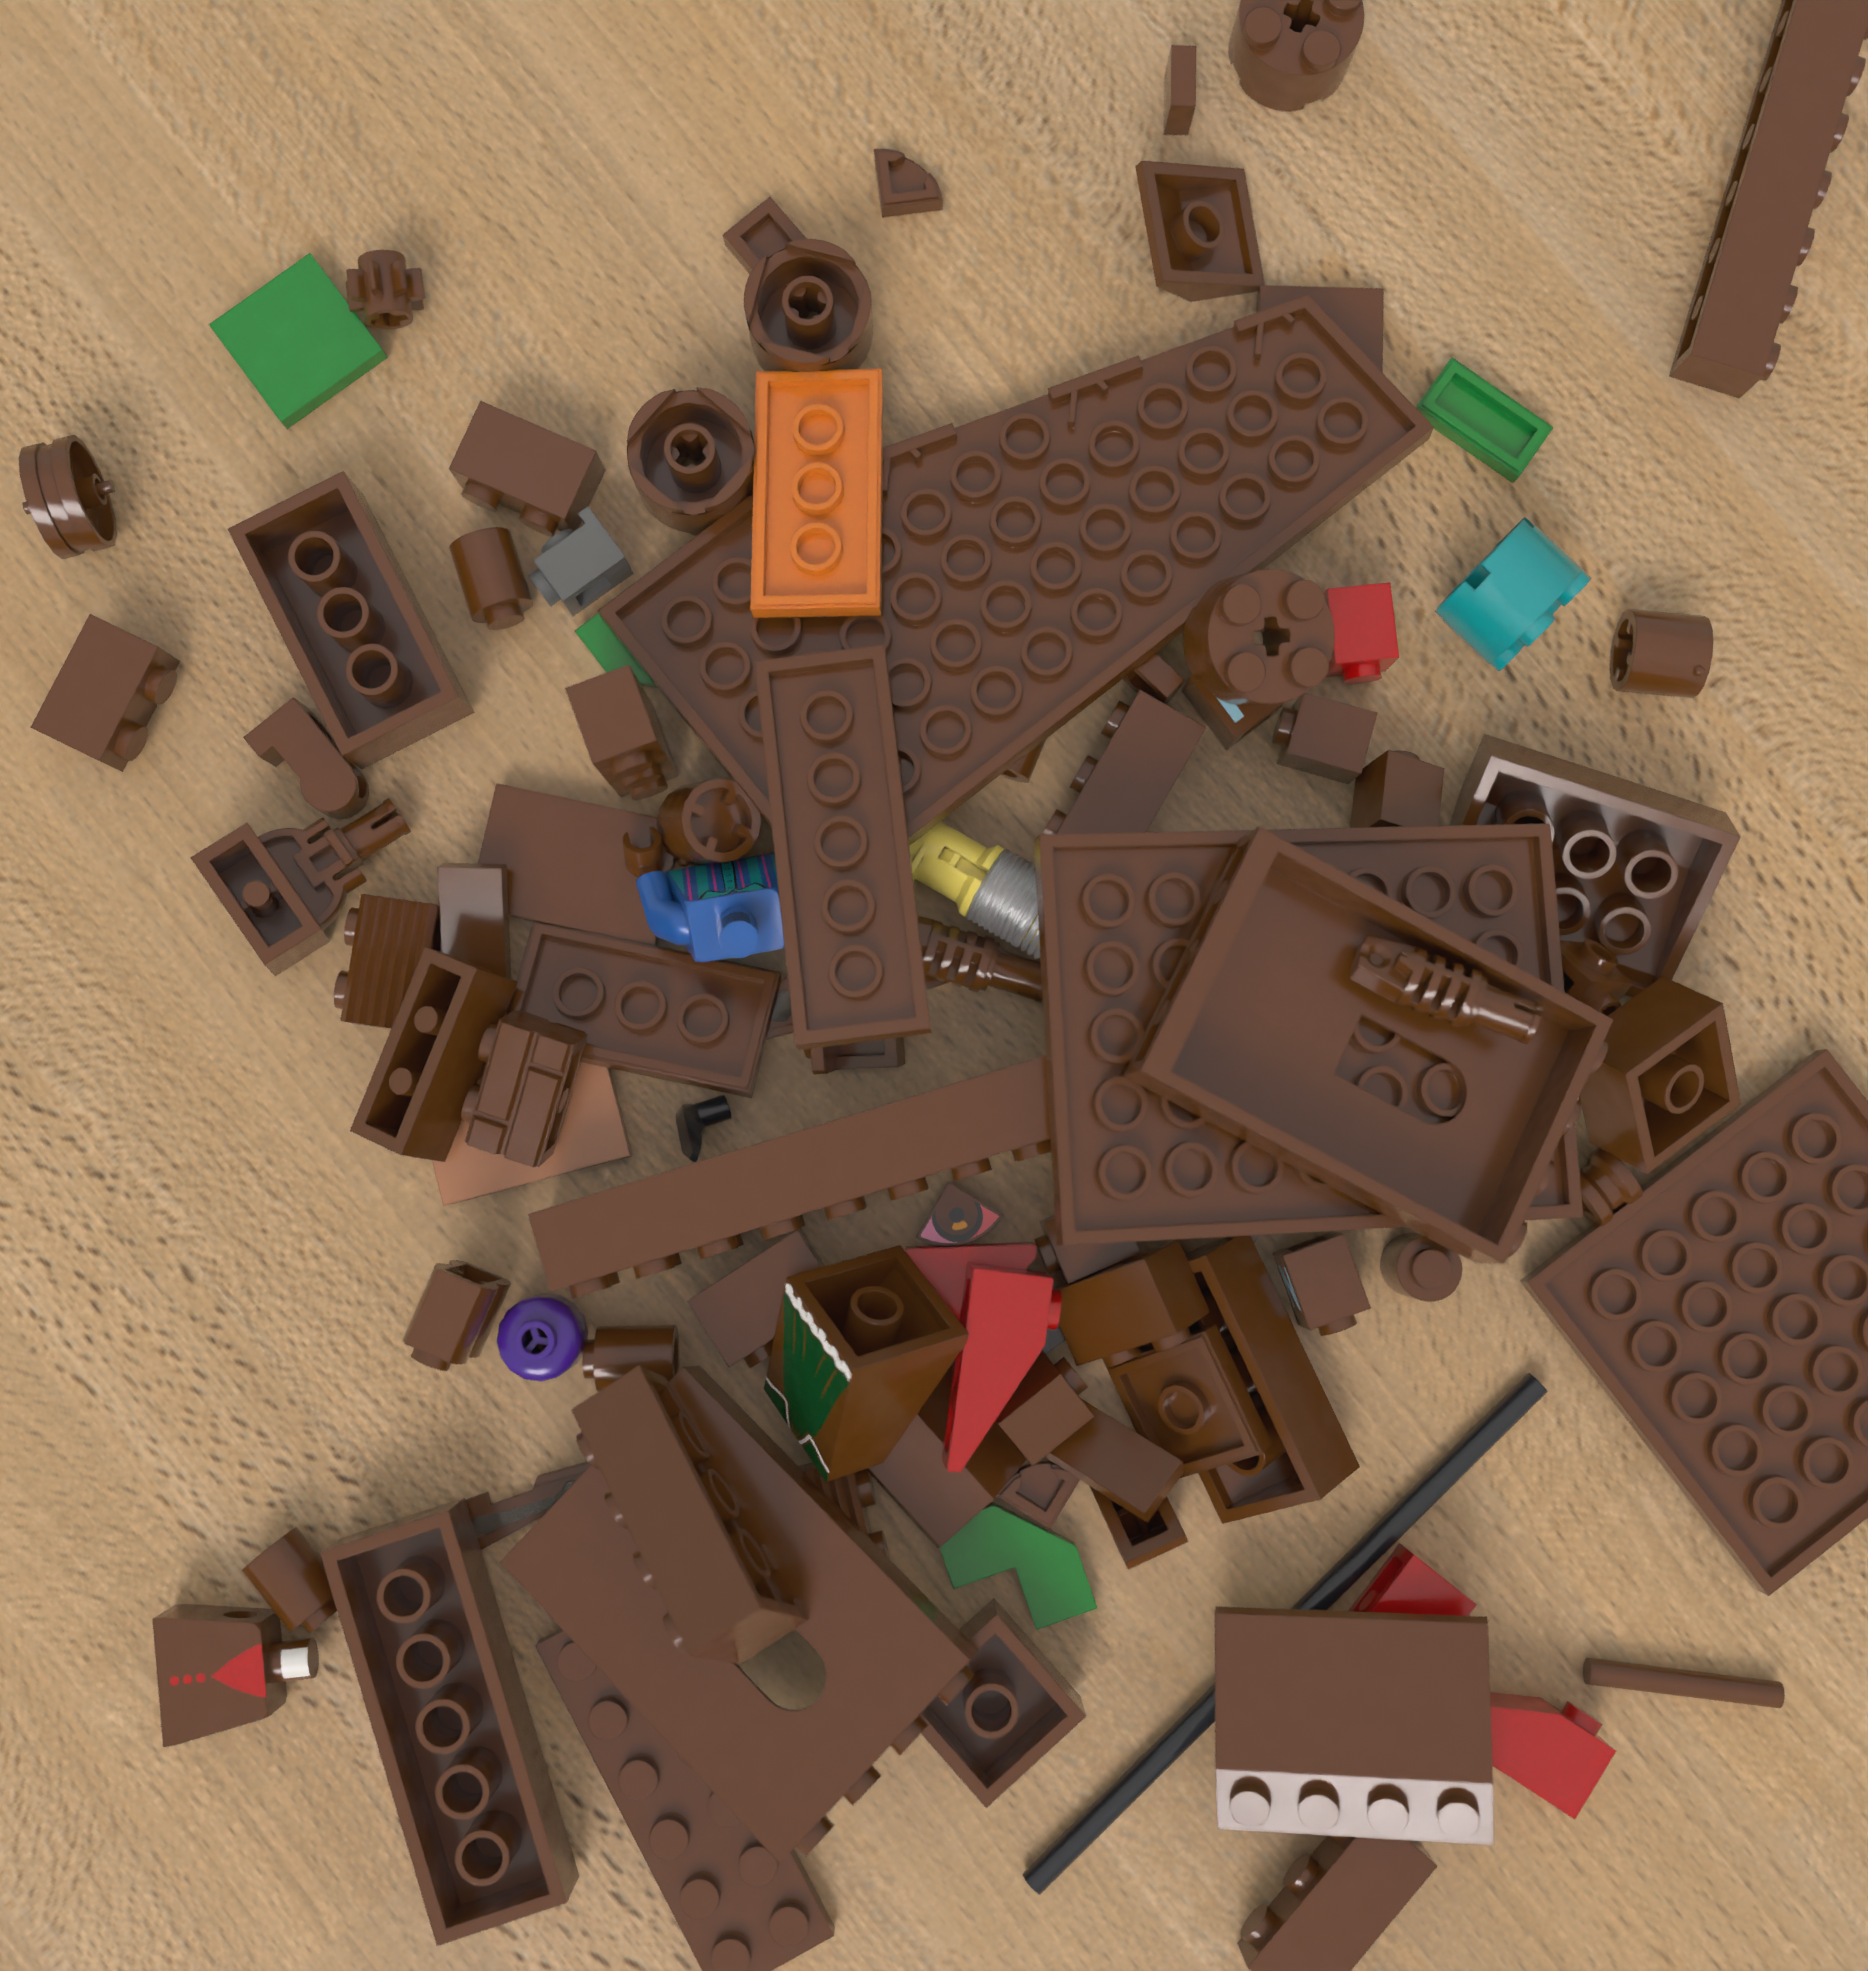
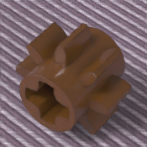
[346,250,425,329]

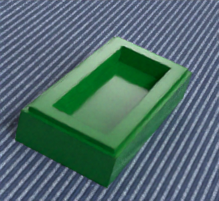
[1416,357,1554,483]

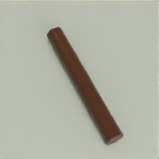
[1583,1658,1785,1709]

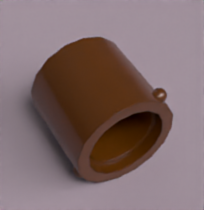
[1609,609,1714,698]
[657,778,761,867]

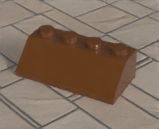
[1139,1235,1360,1524]

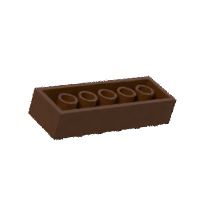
[320,1498,580,1946]

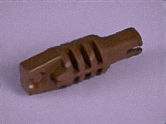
[918,916,1043,1004]
[1350,935,1543,1044]

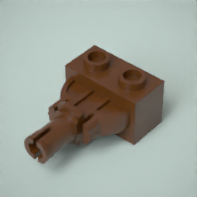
[190,798,411,976]

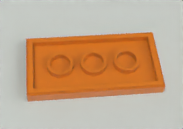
[750,368,884,618]

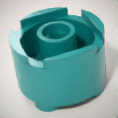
[1434,517,1592,671]

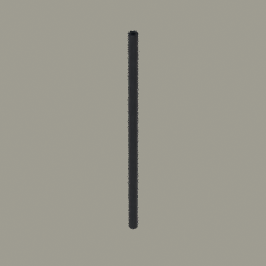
[1022,1373,1548,1895]

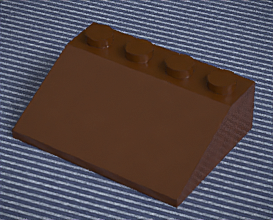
[1449,734,1741,998]
[1215,1606,1494,1845]

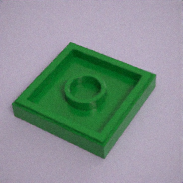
[209,253,388,429]

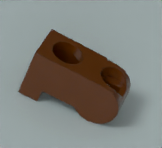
[243,697,369,819]

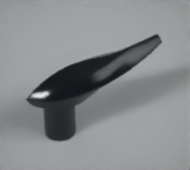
[676,1094,732,1163]

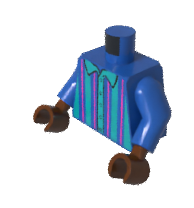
[623,827,785,962]

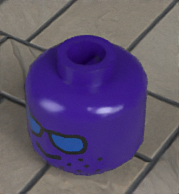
[497,1293,588,1382]

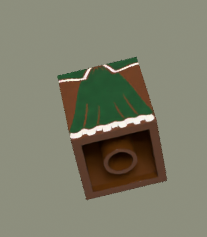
[764,1245,969,1483]

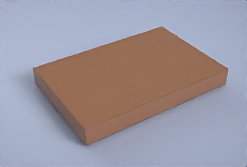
[432,1062,633,1206]

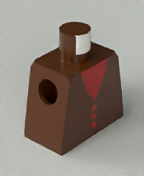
[152,1604,319,1747]

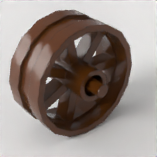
[19,435,117,559]

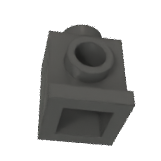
[528,506,634,616]

